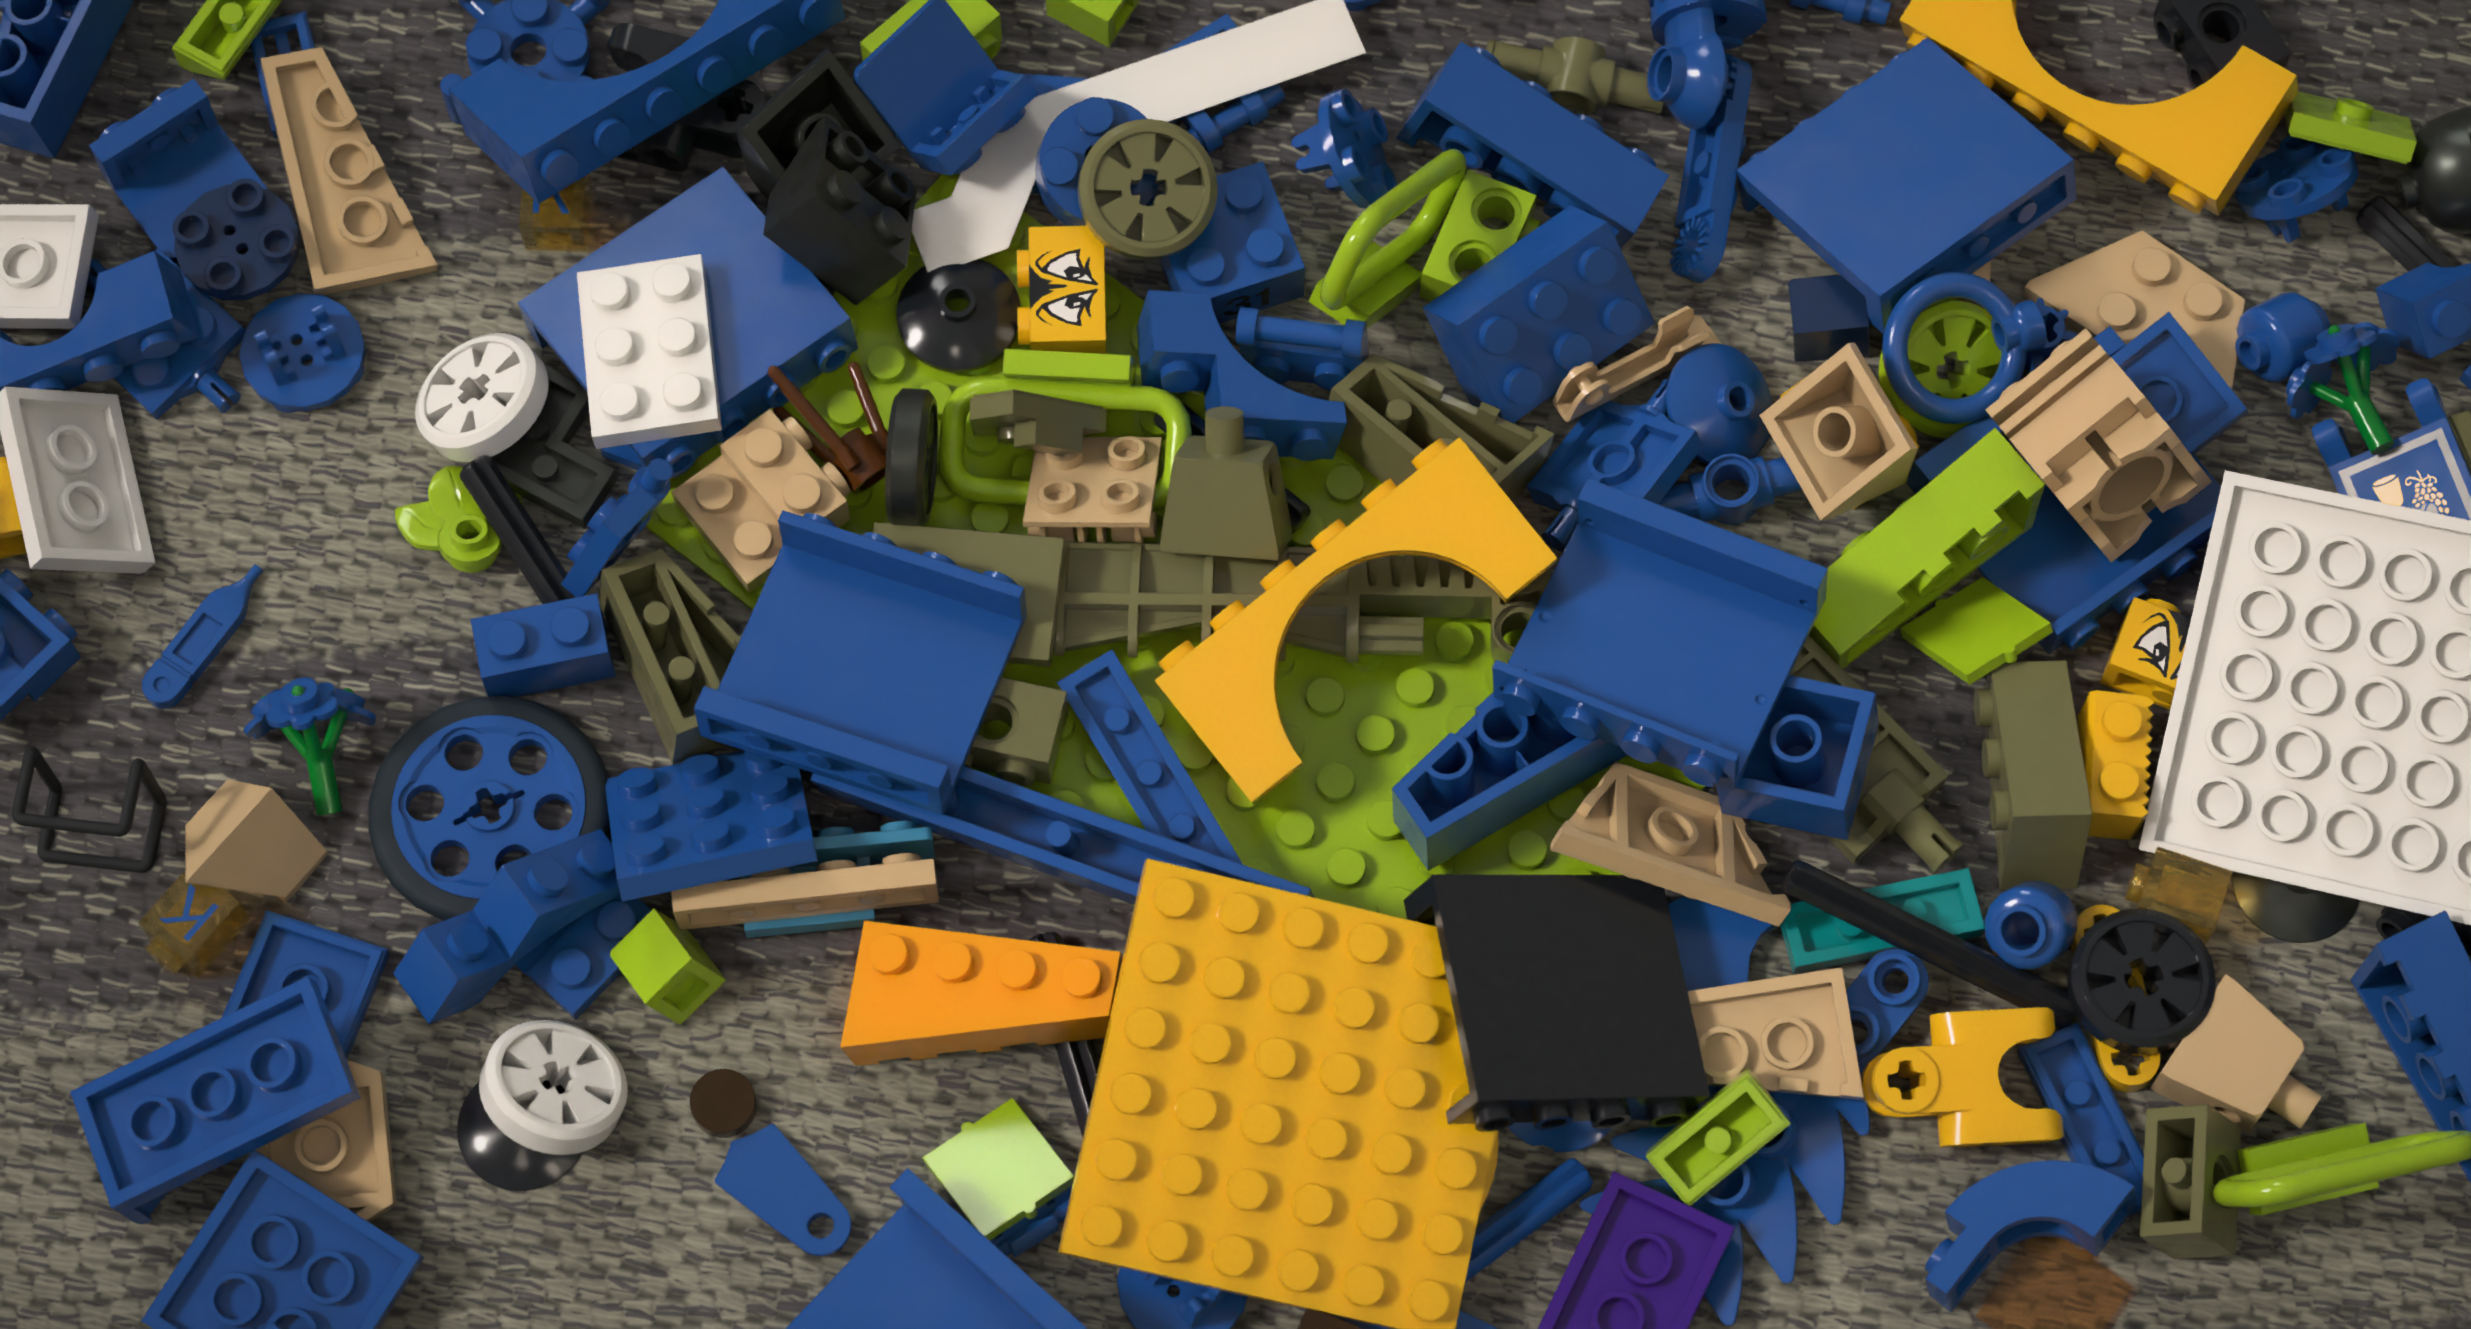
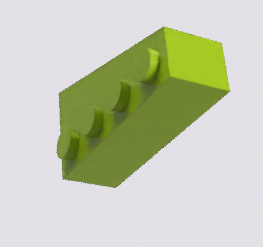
[1809,428,2045,669]

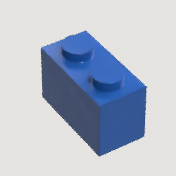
[470,593,616,697]

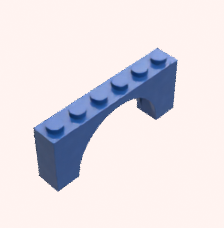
[448,0,846,204]

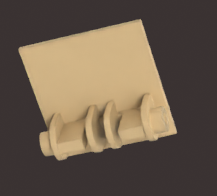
[1023,436,1162,543]

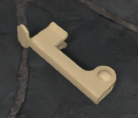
[1553,306,1722,422]

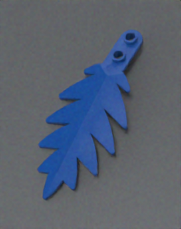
[1579,948,1929,1326]

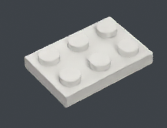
[0,204,99,329]
[577,254,722,449]
[0,387,156,574]

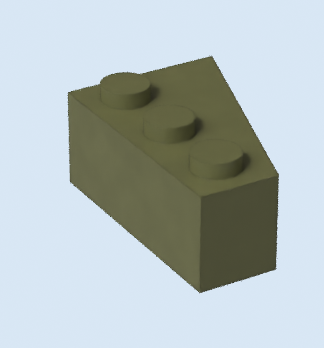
[1329,354,1555,501]
[599,548,742,765]
[1974,660,2092,890]

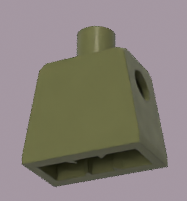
[1160,406,1292,561]

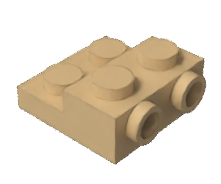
[671,409,851,593]

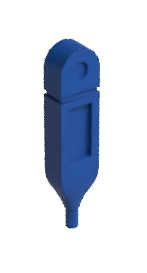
[142,564,263,709]

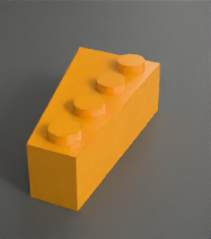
[840,921,1123,1066]

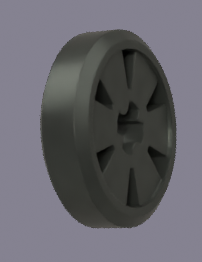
[885,388,938,527]

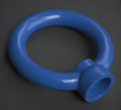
[1882,272,2047,424]

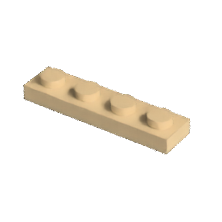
[671,853,939,930]

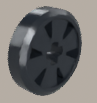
[2067,909,2216,1055]

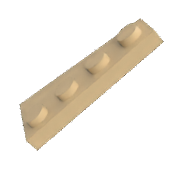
[261,47,437,295]

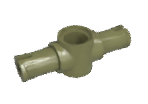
[1486,36,1664,116]

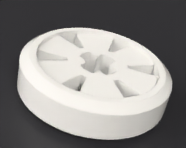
[415,333,549,462]
[479,1020,628,1155]

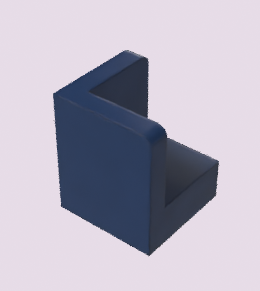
[1788,274,1870,362]

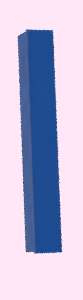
[810,766,1316,905]

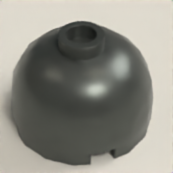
[2397,106,2471,235]

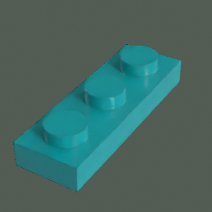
[1780,868,1985,975]

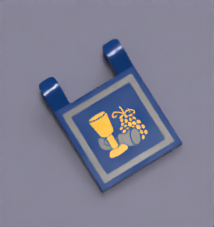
[2311,378,2471,521]

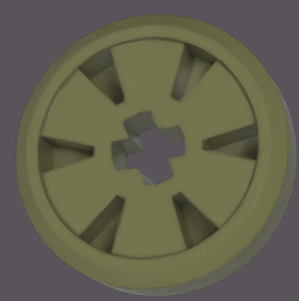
[1077,119,1218,260]

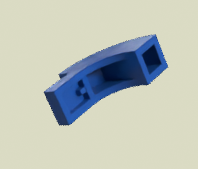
[1925,1160,2136,1312]

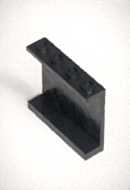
[1403,875,1710,1132]

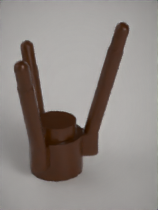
[768,362,888,494]

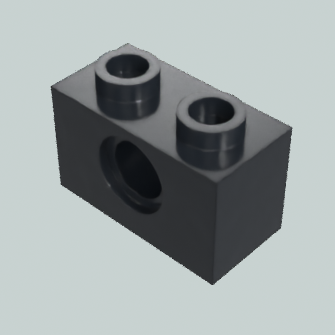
[2153,0,2292,89]

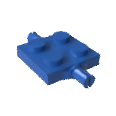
[87,248,245,420]
[1527,379,1703,552]

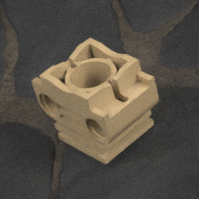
[1985,328,2212,563]

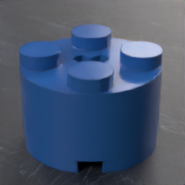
[1035,97,1160,226]

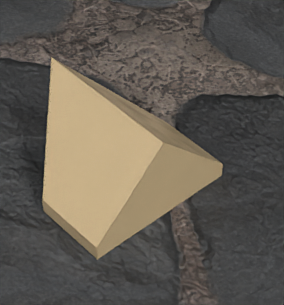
[185,779,328,903]

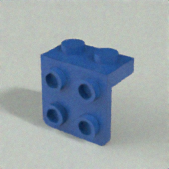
[853,0,1039,176]
[89,78,268,263]

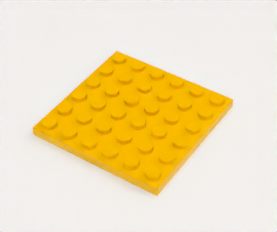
[1058,858,1496,1329]

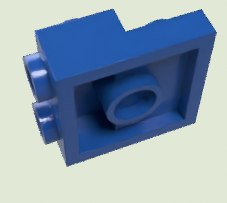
[0,568,81,721]

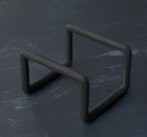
[12,746,167,873]

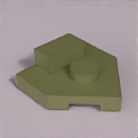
[969,390,1107,456]

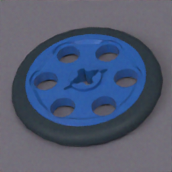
[369,696,610,921]

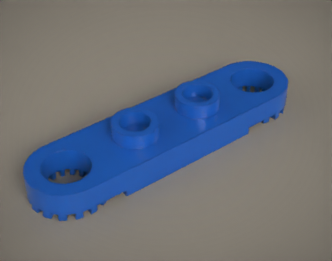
[1670,52,1752,283]

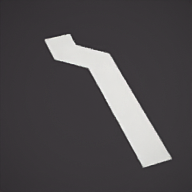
[912,0,1366,273]

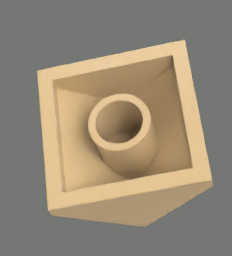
[1759,343,1917,521]

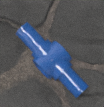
[1659,453,1803,525]

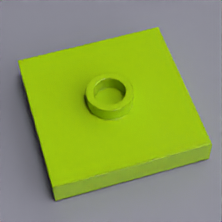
[2284,91,2417,164]

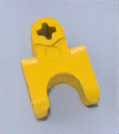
[1861,1007,2064,1148]

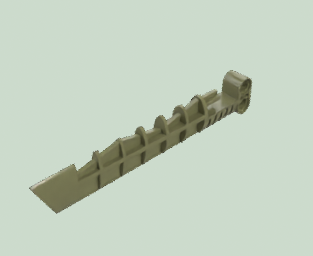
[1053,542,1550,664]

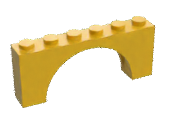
[1899,0,2299,216]
[1154,437,1557,804]

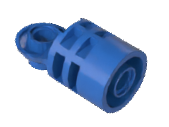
[1647,0,1767,130]

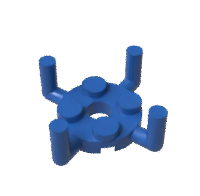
[440,0,610,125]

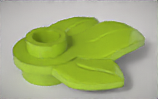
[395,465,522,573]

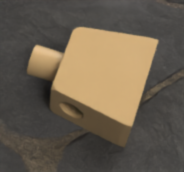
[2150,974,2322,1134]

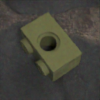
[964,677,1068,786]
[2140,1104,2241,1259]

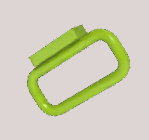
[1308,149,1467,329]
[938,349,1192,510]
[2213,1123,2471,1215]

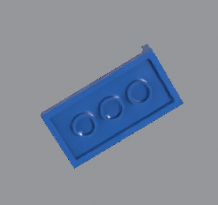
[70,976,361,1224]

